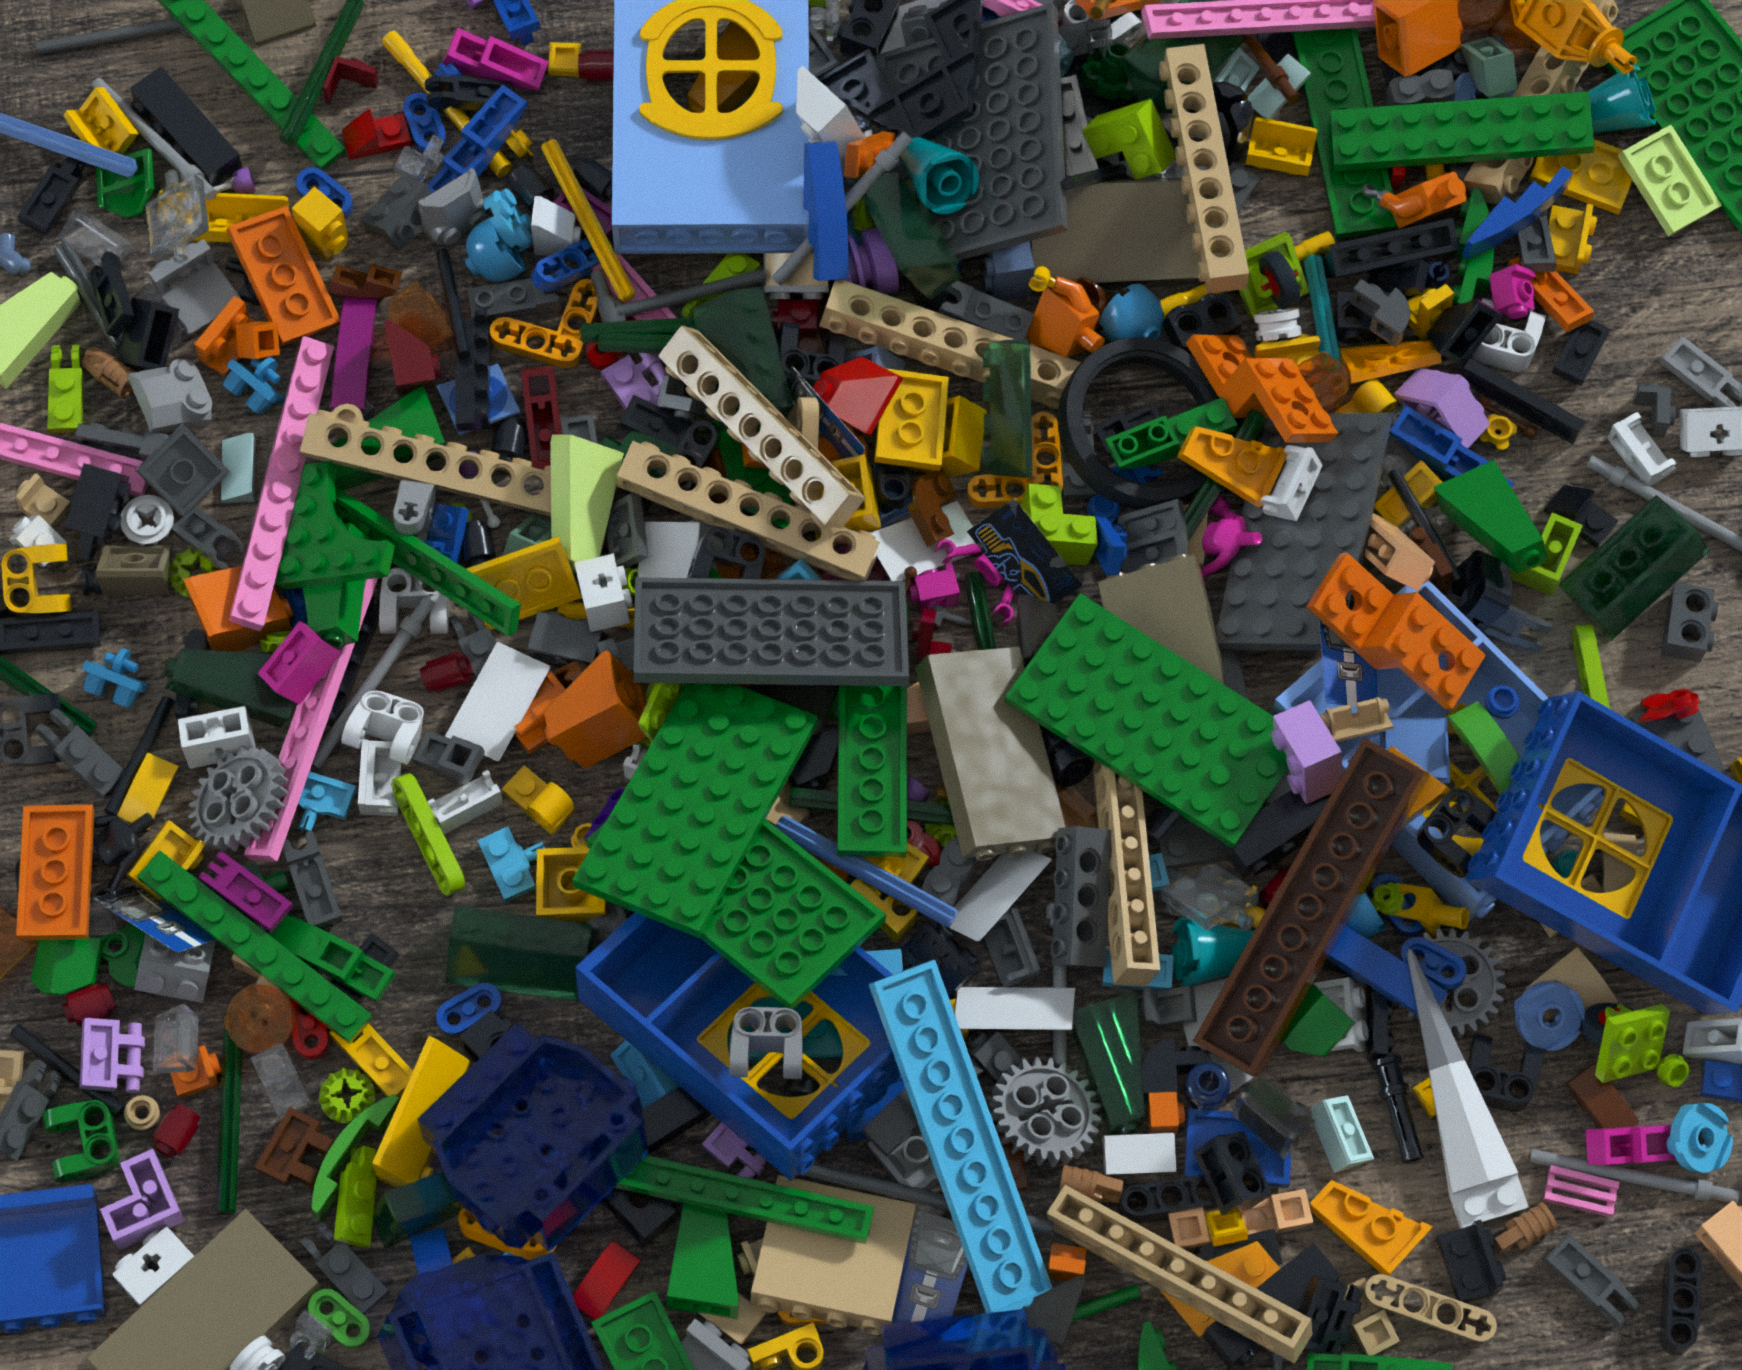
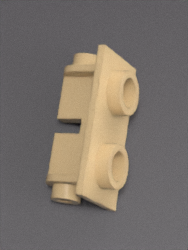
[1320,697,1394,742]

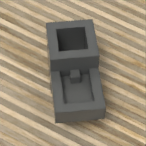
[1350,279,1410,347]
[412,730,485,785]

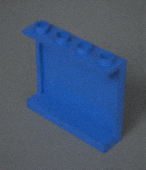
[0,1184,106,1333]

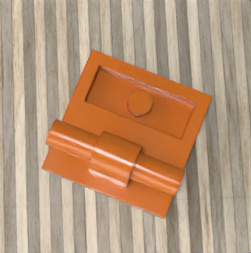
[514,662,566,755]

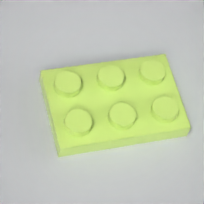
[1617,125,1722,237]

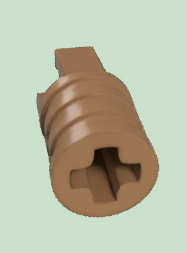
[81,346,135,399]
[1058,1164,1123,1203]
[1494,1202,1558,1254]

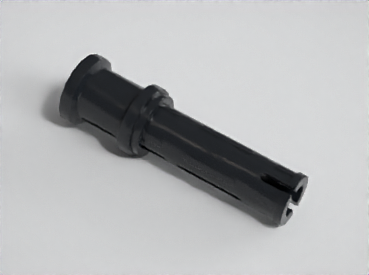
[1371,1055,1424,1163]

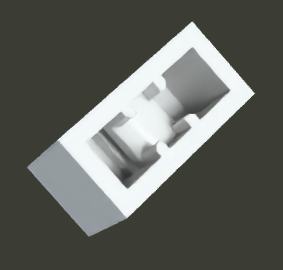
[1680,406,1742,457]
[574,553,633,632]
[178,706,255,769]
[112,1226,194,1307]

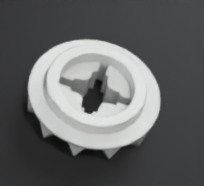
[121,495,174,546]

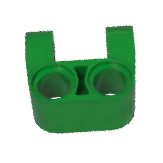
[42,1100,120,1183]

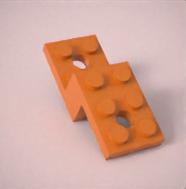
[1186,335,1339,443]
[1306,553,1486,710]

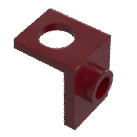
[322,56,379,104]

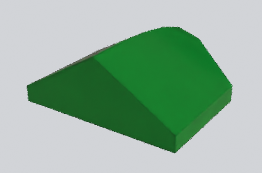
[96,148,154,219]
[31,936,104,995]
[1281,983,1355,1058]

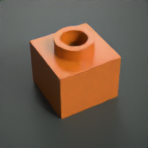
[235,321,280,359]
[1146,1092,1185,1135]

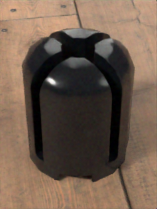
[1189,81,1253,167]

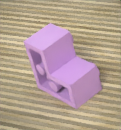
[1394,368,1490,448]
[1270,700,1342,804]
[100,1149,185,1251]

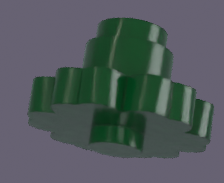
[1080,42,1147,101]

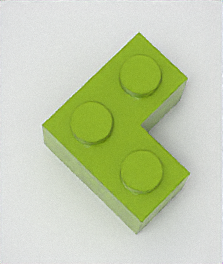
[1082,99,1176,180]
[1019,484,1098,566]
[1510,513,1583,596]

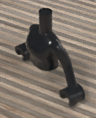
[93,812,155,910]

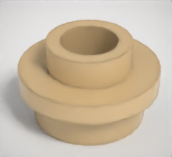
[124,1095,160,1131]

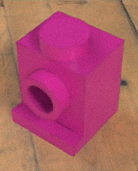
[1489,264,1535,319]
[908,562,960,613]

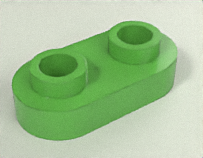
[308,1289,371,1349]

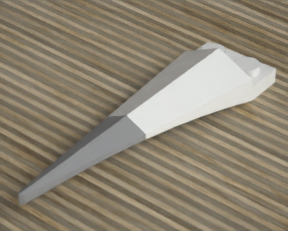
[1406,948,1529,1229]

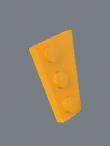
[1339,340,1441,384]
[1177,426,1288,508]
[1309,1180,1433,1276]
[1159,1241,1281,1338]

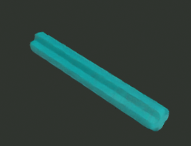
[1304,254,1342,375]

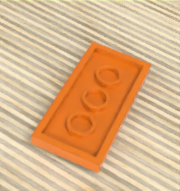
[226,206,341,347]
[16,805,95,941]

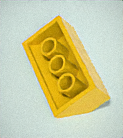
[372,1036,475,1196]

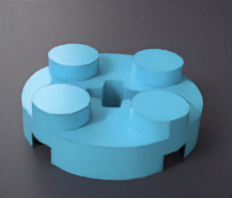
[483,188,533,252]
[1666,1103,1733,1173]

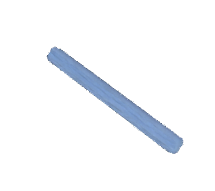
[0,113,138,177]
[775,815,957,927]

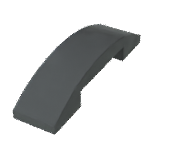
[862,1055,985,1157]

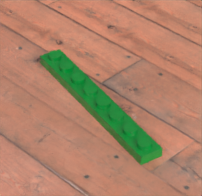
[157,0,346,171]
[333,486,521,636]
[137,851,373,1044]
[590,1145,874,1244]

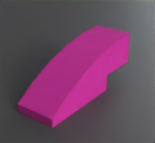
[442,28,549,91]
[1586,1124,1676,1165]

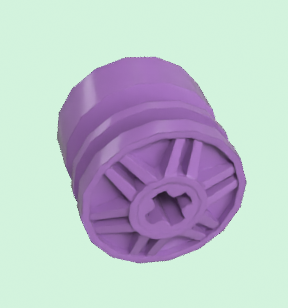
[832,226,899,295]

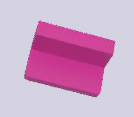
[257,621,341,704]

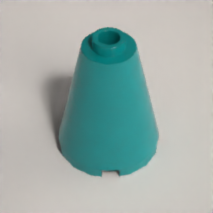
[1589,64,1656,133]
[900,137,979,214]
[1170,918,1254,987]

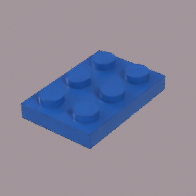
[1184,1108,1293,1188]

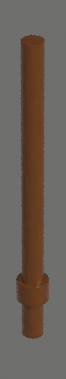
[1212,0,1299,104]

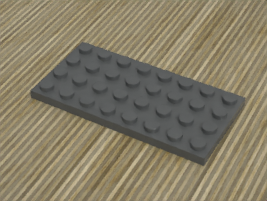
[1216,413,1392,651]
[633,577,909,686]

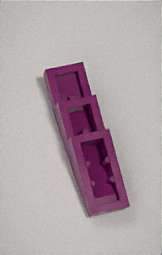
[331,296,378,414]

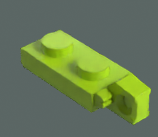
[334,1146,377,1248]

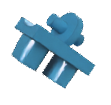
[223,357,285,416]
[82,648,150,708]

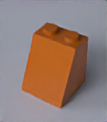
[1373,0,1463,77]
[183,566,294,661]
[544,650,647,769]

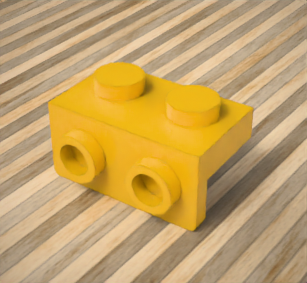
[63,87,138,155]
[1245,117,1317,177]
[126,820,206,900]

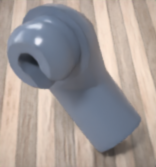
[0,233,31,276]

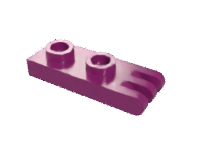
[198,851,293,933]

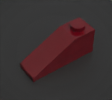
[521,365,562,469]

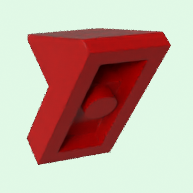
[342,109,412,160]

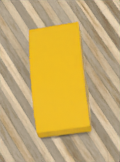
[117,752,179,830]

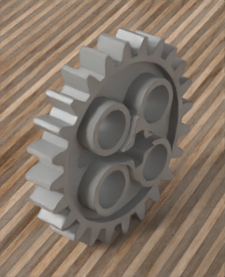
[188,746,289,852]
[1398,928,1506,1039]
[988,1057,1102,1167]

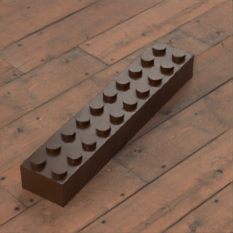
[1193,738,1430,1077]

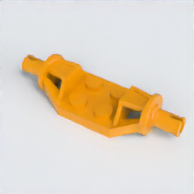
[1509,0,1637,75]

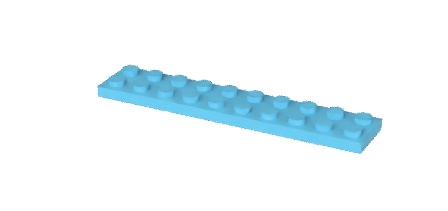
[869,960,1055,1320]

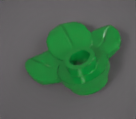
[100,923,146,988]

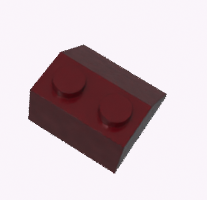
[384,320,442,395]

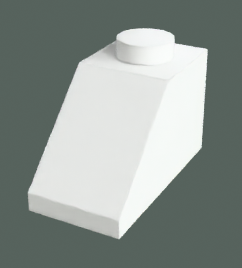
[531,196,582,256]
[1682,1018,1742,1066]

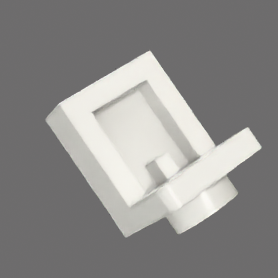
[9,515,67,567]

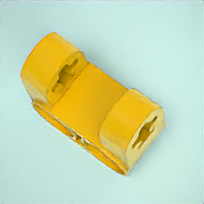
[1,543,72,613]

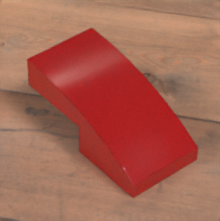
[569,1240,642,1320]

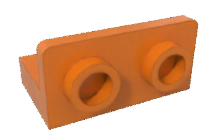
[194,295,256,377]

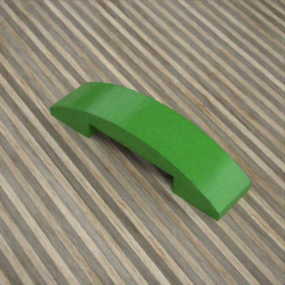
[1448,701,1520,795]
[312,1094,400,1221]

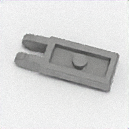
[1660,336,1742,408]

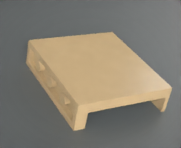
[750,1175,916,1335]

